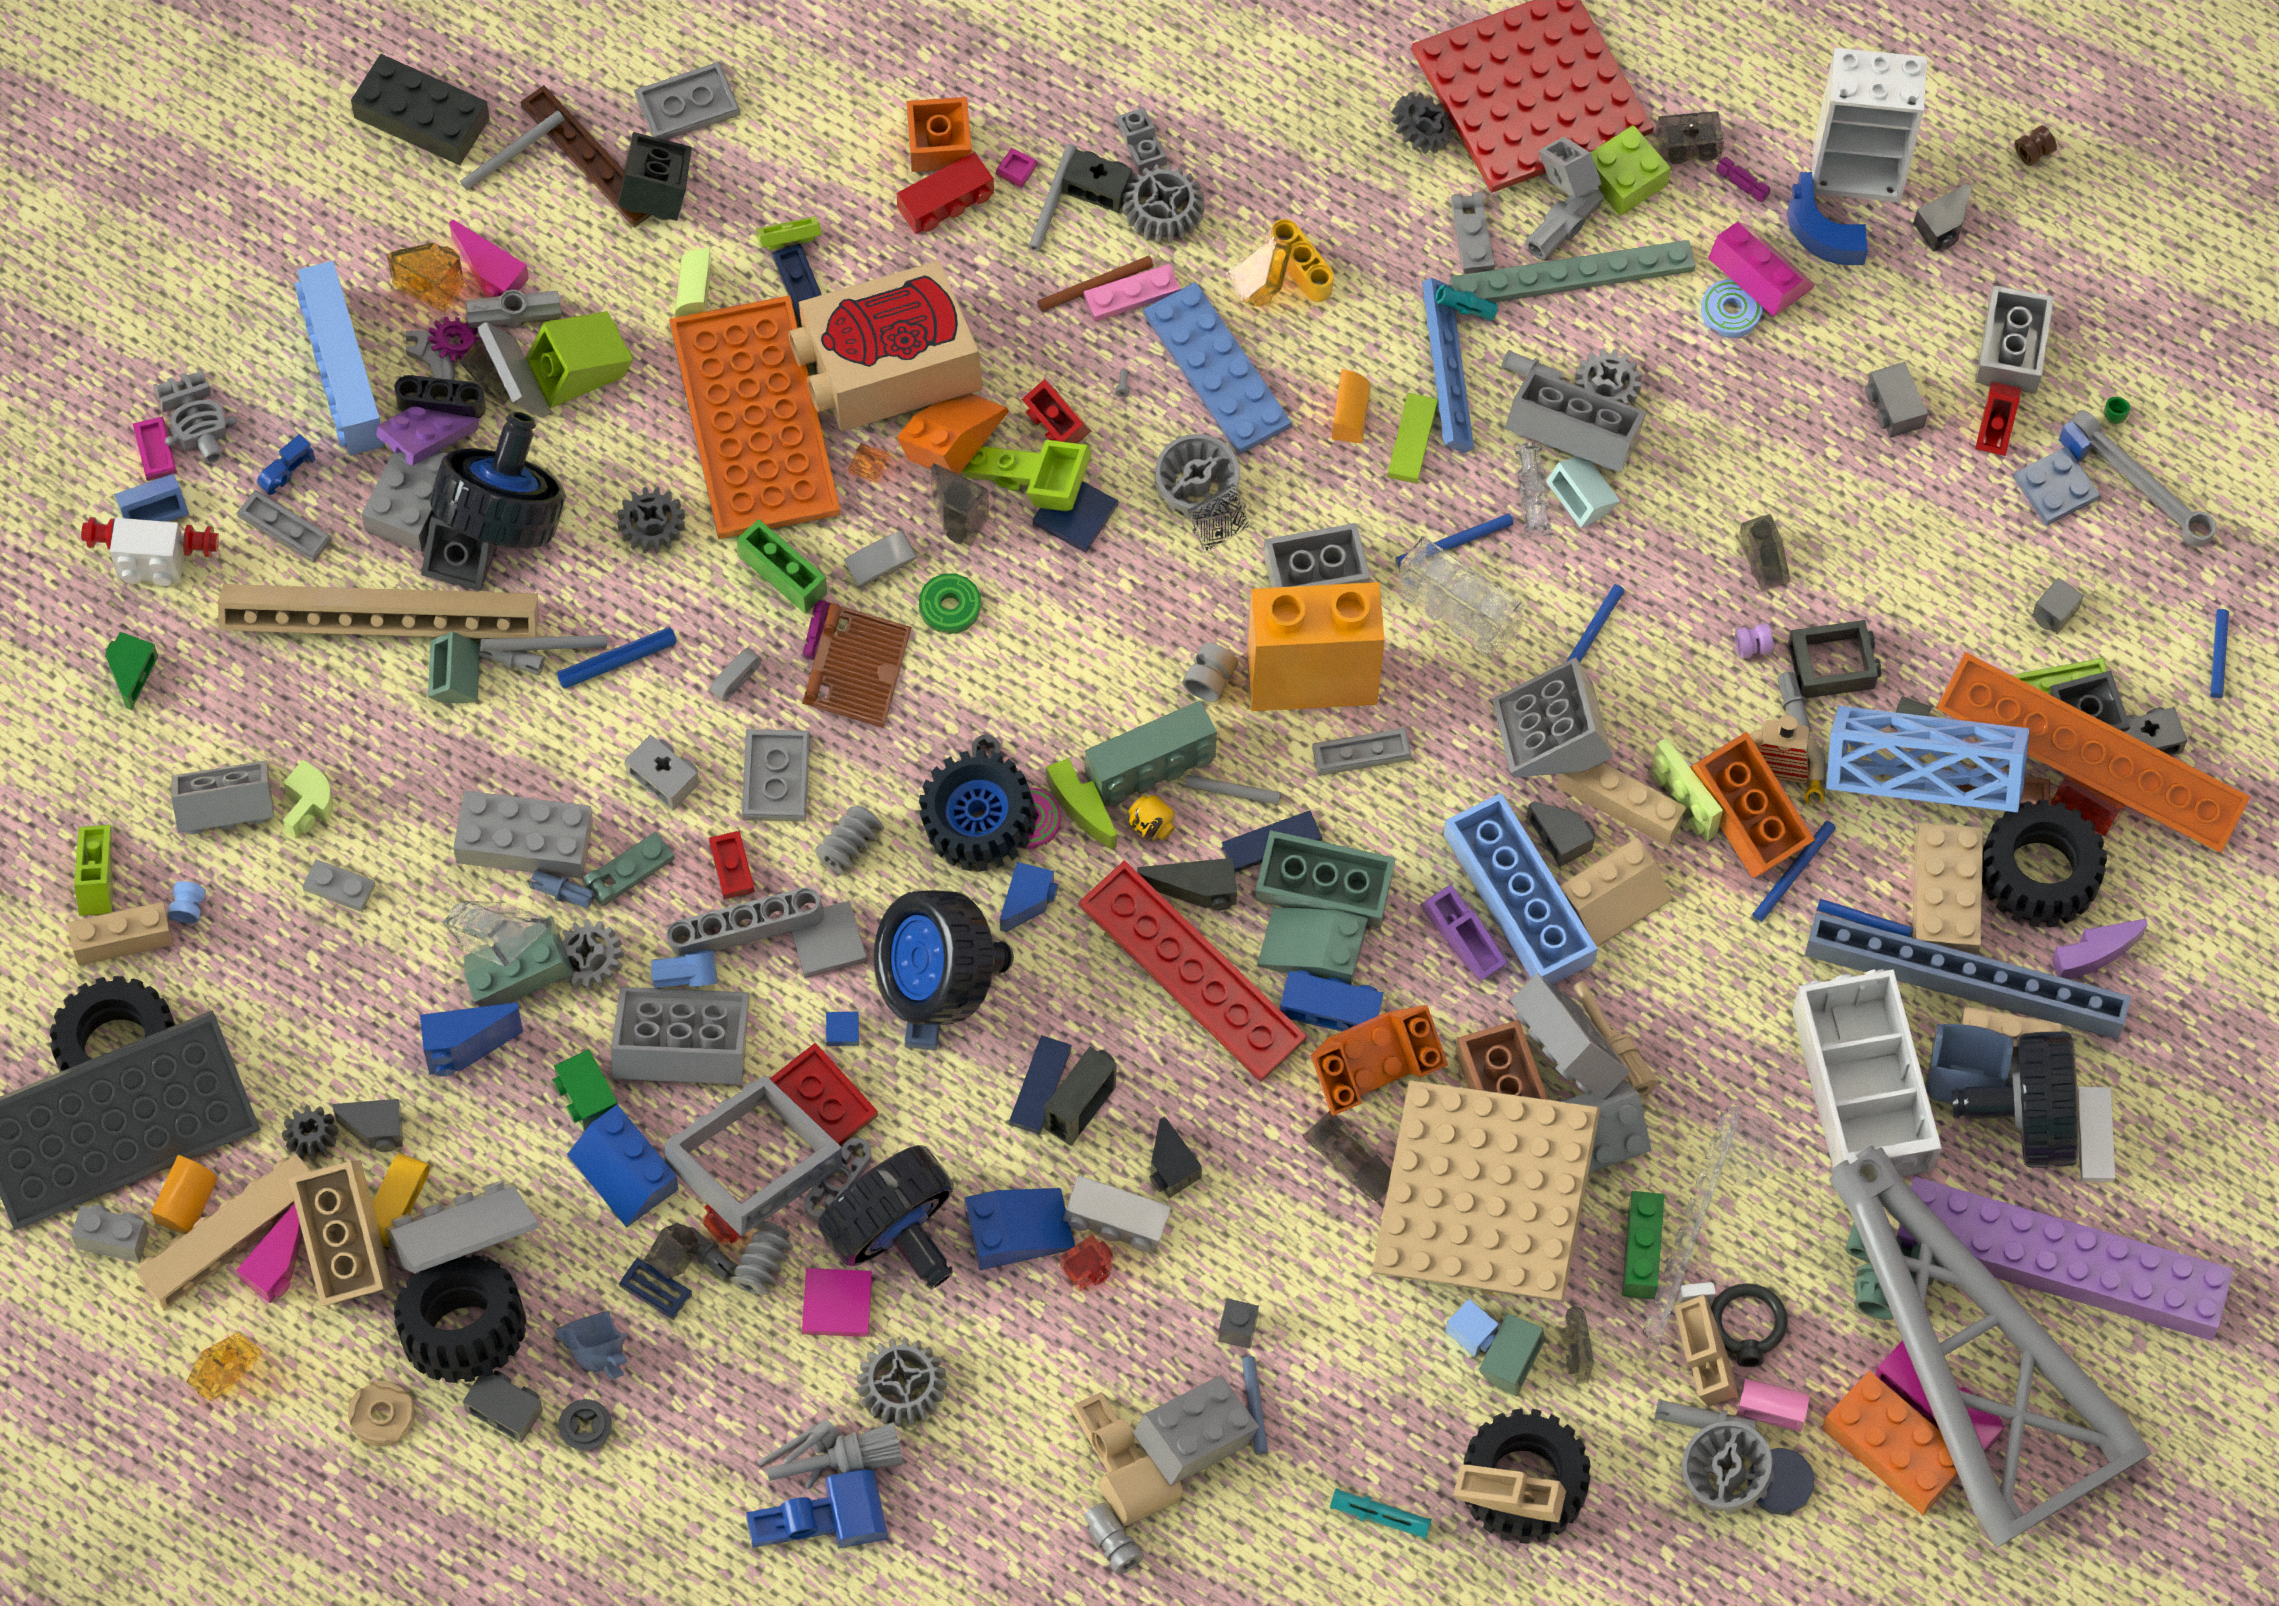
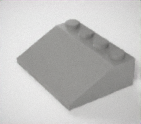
[1492,657,1613,778]
[611,987,749,1085]
[384,1181,540,1273]

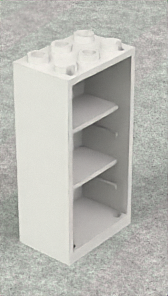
[1811,48,1927,203]
[1792,969,1942,1182]

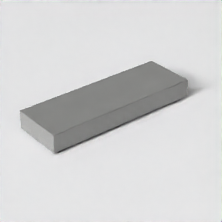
[237,490,332,563]
[1312,728,1412,776]

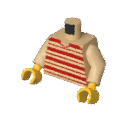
[1749,715,1825,805]

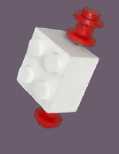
[81,517,219,586]

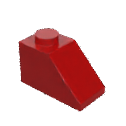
[1975,381,2021,456]

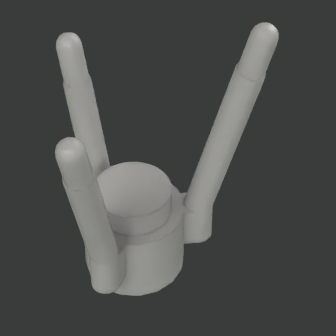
[758,1419,841,1489]

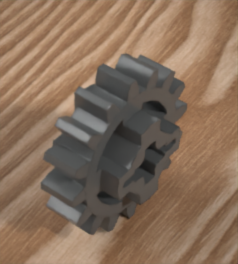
[1391,92,1454,154]
[617,487,685,553]

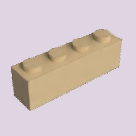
[1557,763,1687,847]

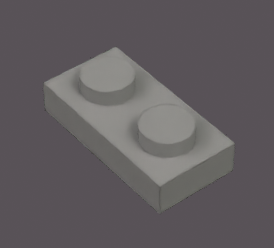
[302,859,375,912]

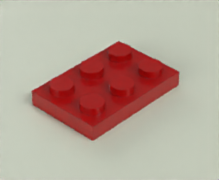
[769,1042,878,1146]

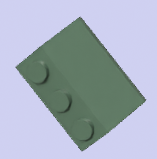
[464,916,574,1007]

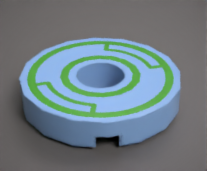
[1701,279,1762,338]

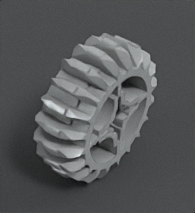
[1123,164,1205,244]
[857,1337,947,1427]

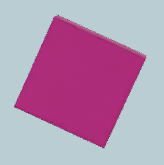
[996,147,1038,188]

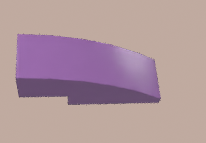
[1420,884,1508,981]
[2052,919,2148,980]

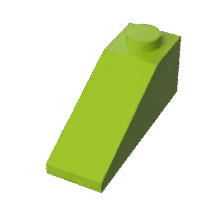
[74,824,113,916]

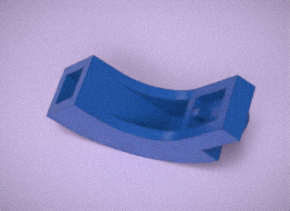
[1787,172,1868,265]

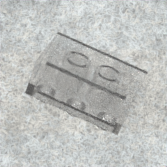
[442,900,552,967]

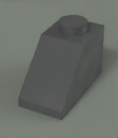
[1527,801,1596,867]
[333,1099,403,1152]

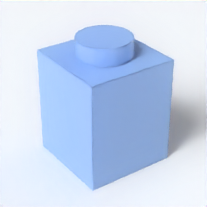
[1445,1299,1499,1357]

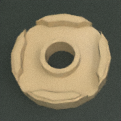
[348,1381,415,1447]

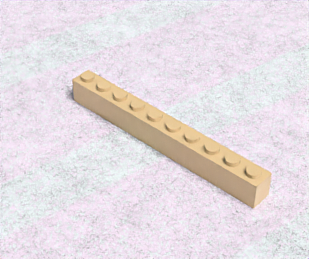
[218,584,539,639]

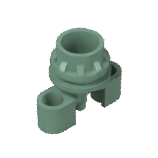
[1845,1222,1938,1320]

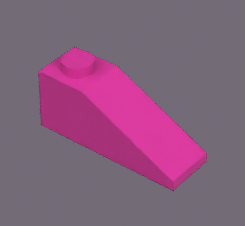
[449,219,529,298]
[237,1203,303,1303]

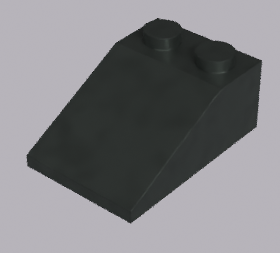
[618,132,692,221]

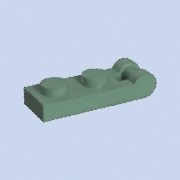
[582,831,675,906]

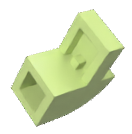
[283,759,333,839]

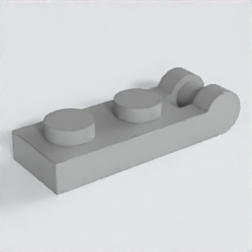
[1451,192,1494,274]

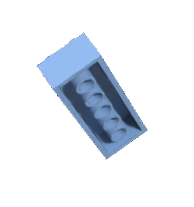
[294,261,385,456]
[1444,793,1598,984]

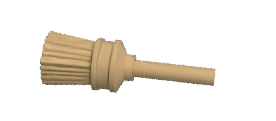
[1573,981,1659,1098]

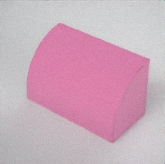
[1736,1378,1810,1432]

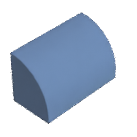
[114,473,189,522]

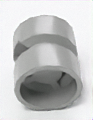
[1182,643,1238,702]

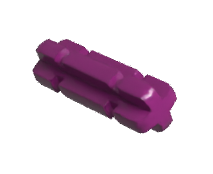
[1716,157,1771,202]
[803,600,830,660]

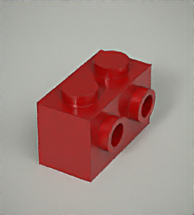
[1022,379,1092,444]

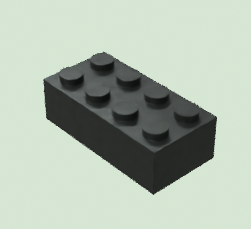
[351,54,490,166]

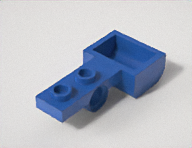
[746,1470,888,1549]

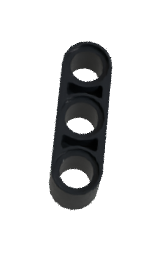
[394,375,486,419]

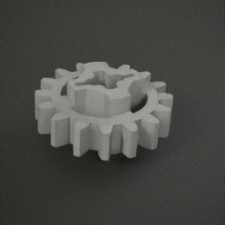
[1575,349,1642,405]
[562,919,624,990]

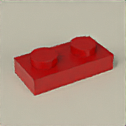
[709,830,755,900]

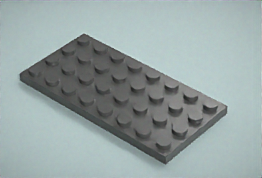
[0,1010,261,1231]

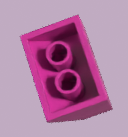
[1708,221,1815,317]

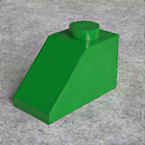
[105,632,158,710]

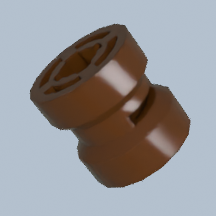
[2014,125,2057,166]

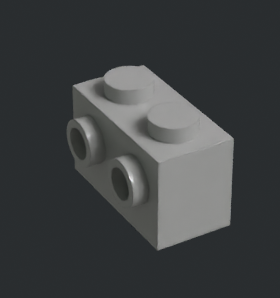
[71,1205,149,1263]

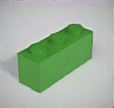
[737,519,827,614]

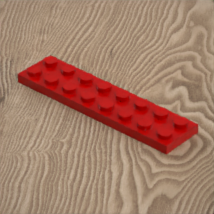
[1078,860,1307,1082]

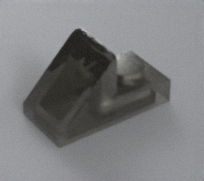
[459,340,510,405]

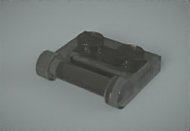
[1561,1306,1594,1384]

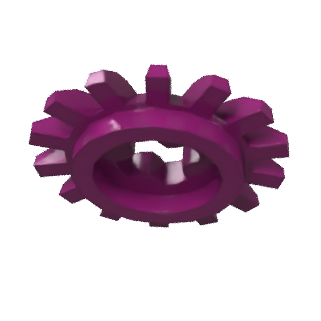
[427,317,483,363]

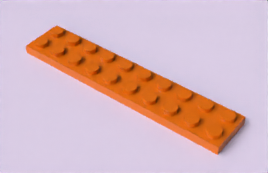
[1936,652,2251,853]

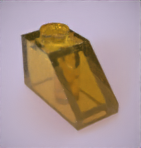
[1227,237,1292,307]
[186,1332,263,1401]

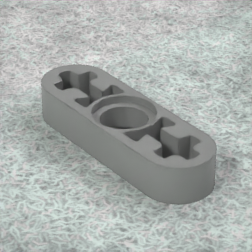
[804,1138,871,1221]

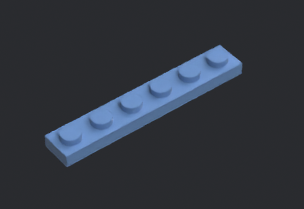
[1422,277,1474,453]

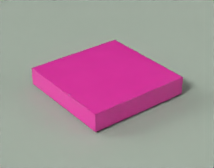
[802,1268,872,1337]

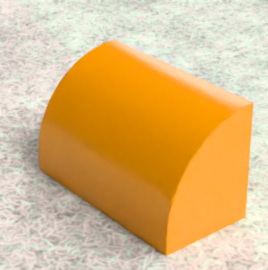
[1332,369,1371,444]
[151,1155,218,1234]

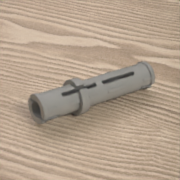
[1654,1399,1756,1429]

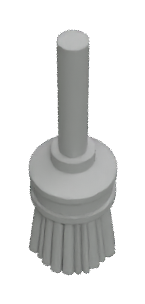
[766,1422,903,1481]

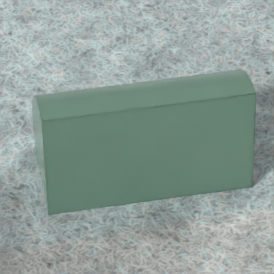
[428,631,480,703]
[1479,1313,1545,1396]

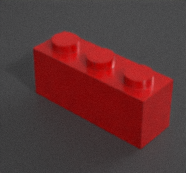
[896,152,994,234]

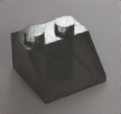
[930,463,989,546]

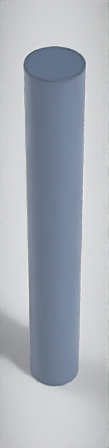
[1242,1356,1268,1455]

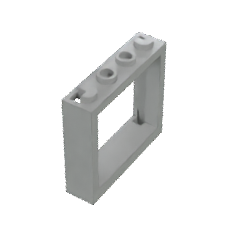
[665,1075,842,1236]

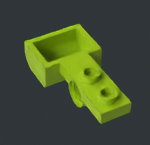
[961,440,1092,511]

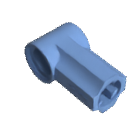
[651,950,718,988]

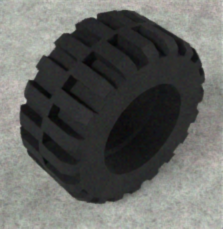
[1982,800,2107,927]
[50,976,175,1072]
[394,1254,527,1383]
[1463,1409,1591,1544]

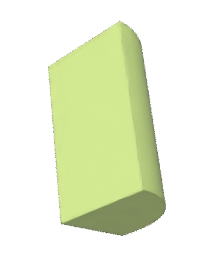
[675,248,712,317]

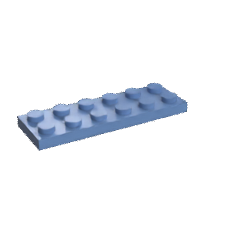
[1143,282,1292,455]

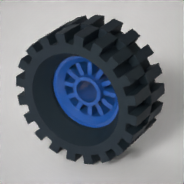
[919,750,1037,872]

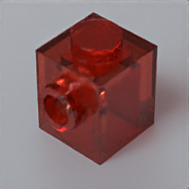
[1060,1234,1113,1292]

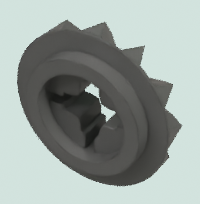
[558,1399,612,1452]

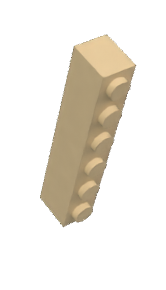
[136,1154,311,1311]

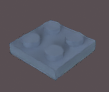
[2013,446,2100,526]

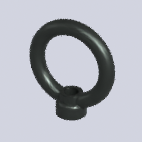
[1711,1283,1788,1367]

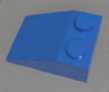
[420,1002,523,1077]
[964,1188,1076,1271]

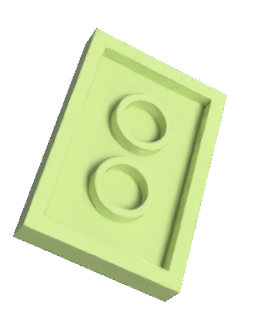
[1651,737,1723,841]

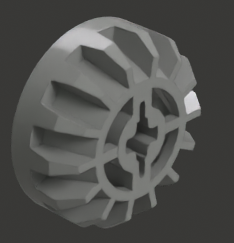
[1155,434,1240,519]
[1682,1421,1775,1514]

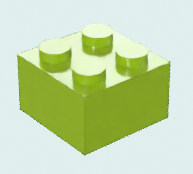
[1590,125,1671,216]

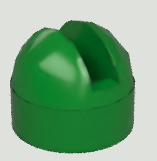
[2104,397,2130,424]

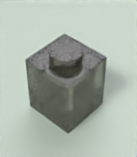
[644,1222,702,1279]

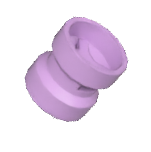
[1735,623,1773,659]

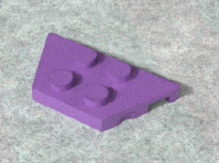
[376,407,479,466]

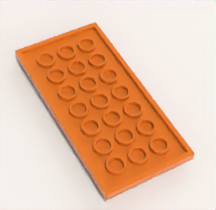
[669,295,841,539]

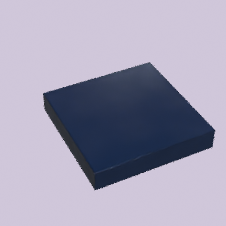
[1033,481,1118,553]

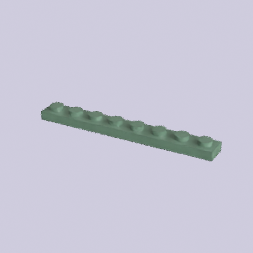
[1449,240,1696,302]

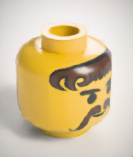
[1128,795,1175,842]

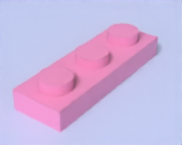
[1084,264,1180,322]

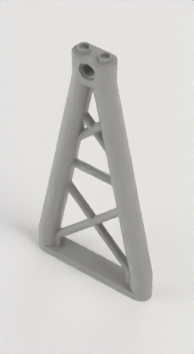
[1829,1145,2152,1548]

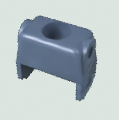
[1925,1024,2014,1104]

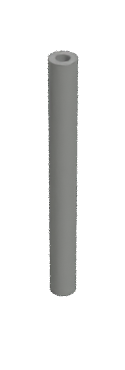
[460,110,565,191]
[1028,144,1077,252]
[481,635,607,652]

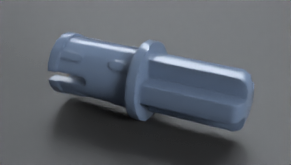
[530,869,594,908]

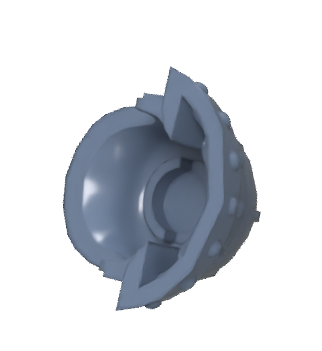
[554,1311,628,1379]

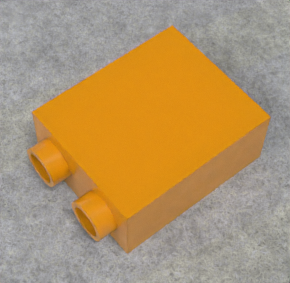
[1247,582,1385,711]

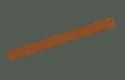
[1037,255,1154,312]

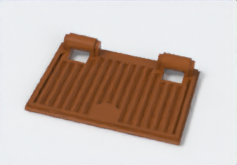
[802,603,912,728]

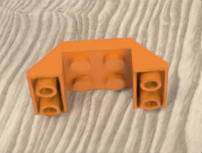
[1310,1005,1448,1116]

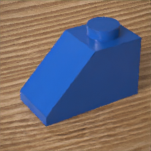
[1000,862,1059,932]

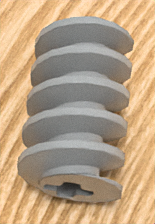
[815,805,884,875]
[730,1221,793,1295]

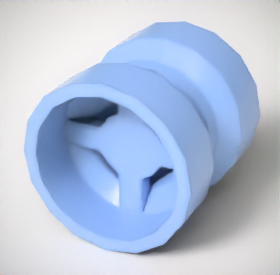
[168,881,206,924]

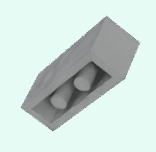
[1062,1175,1171,1252]

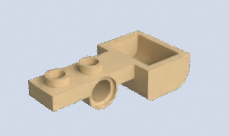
[1071,1392,1183,1527]

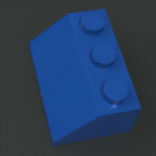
[567,1104,679,1228]

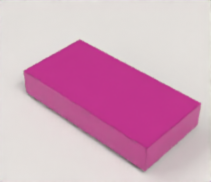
[133,416,177,481]

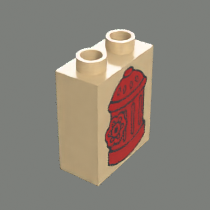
[788,260,982,432]

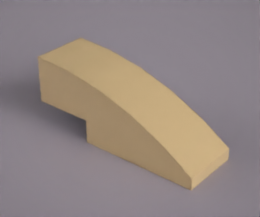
[1674,1295,1739,1407]
[1453,1464,1566,1523]

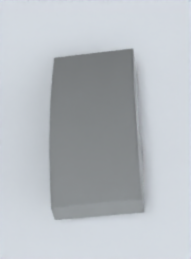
[1116,107,1168,174]
[844,530,918,588]

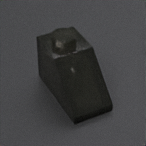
[1738,514,1791,592]

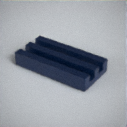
[619,1257,692,1320]

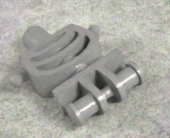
[153,369,237,463]

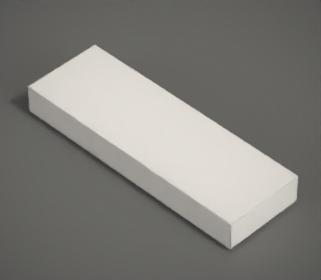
[2077,1086,2115,1182]

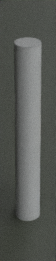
[1185,775,1281,805]

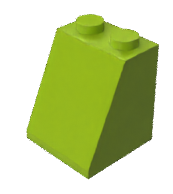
[525,311,633,408]

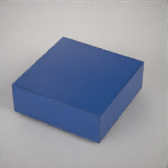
[2059,421,2091,462]
[826,1011,859,1046]

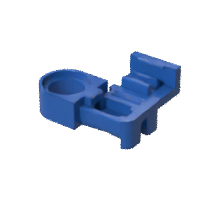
[257,434,315,495]

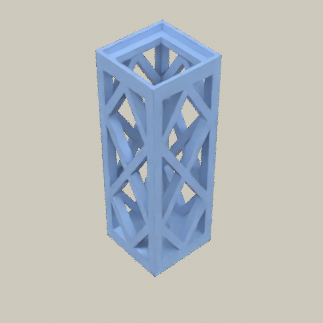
[1826,706,2030,812]

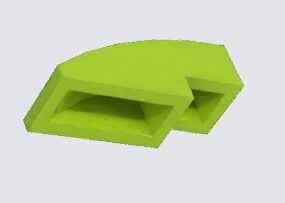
[1046,758,1117,849]

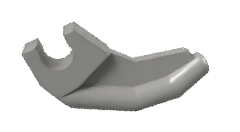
[406,330,455,380]

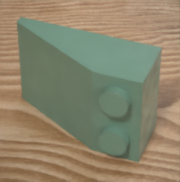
[1257,907,1368,985]

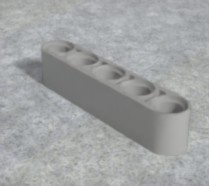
[666,887,824,957]

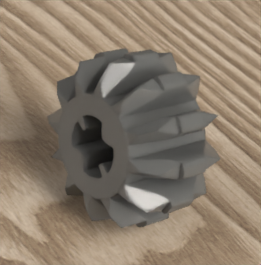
[282,1104,339,1162]

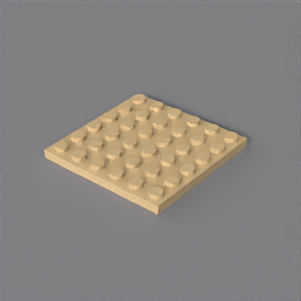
[1372,1080,1600,1303]

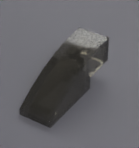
[1302,1111,1392,1202]

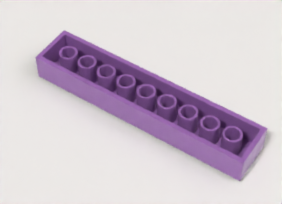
[1896,1176,2233,1341]

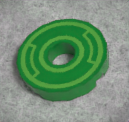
[919,573,981,634]

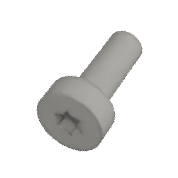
[1115,370,1130,397]

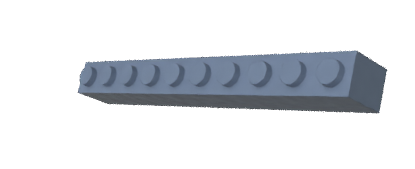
[1804,913,2131,1039]

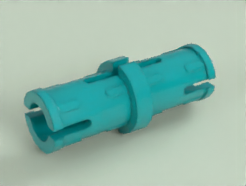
[1435,285,1498,321]

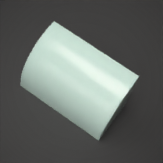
[1546,457,1620,528]

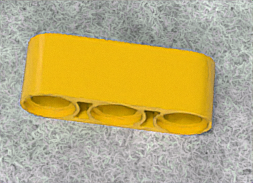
[1270,219,1333,302]
[372,1152,430,1249]

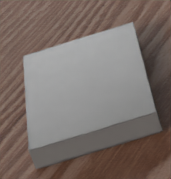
[634,62,741,140]
[477,322,552,418]
[742,729,810,822]

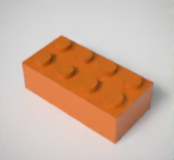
[1690,732,1815,878]
[1822,1370,1959,1516]

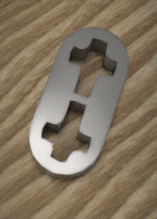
[710,648,762,702]

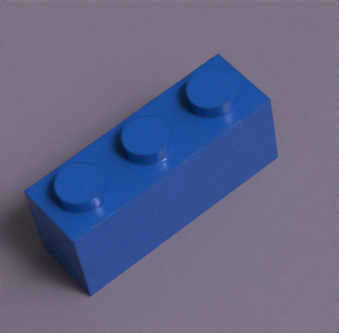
[1280,970,1384,1032]

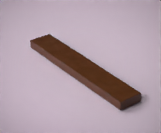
[520,85,651,228]

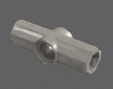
[1525,187,1604,260]
[465,290,561,329]

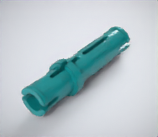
[1330,1488,1432,1539]

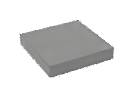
[791,900,867,978]

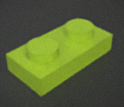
[756,216,822,250]

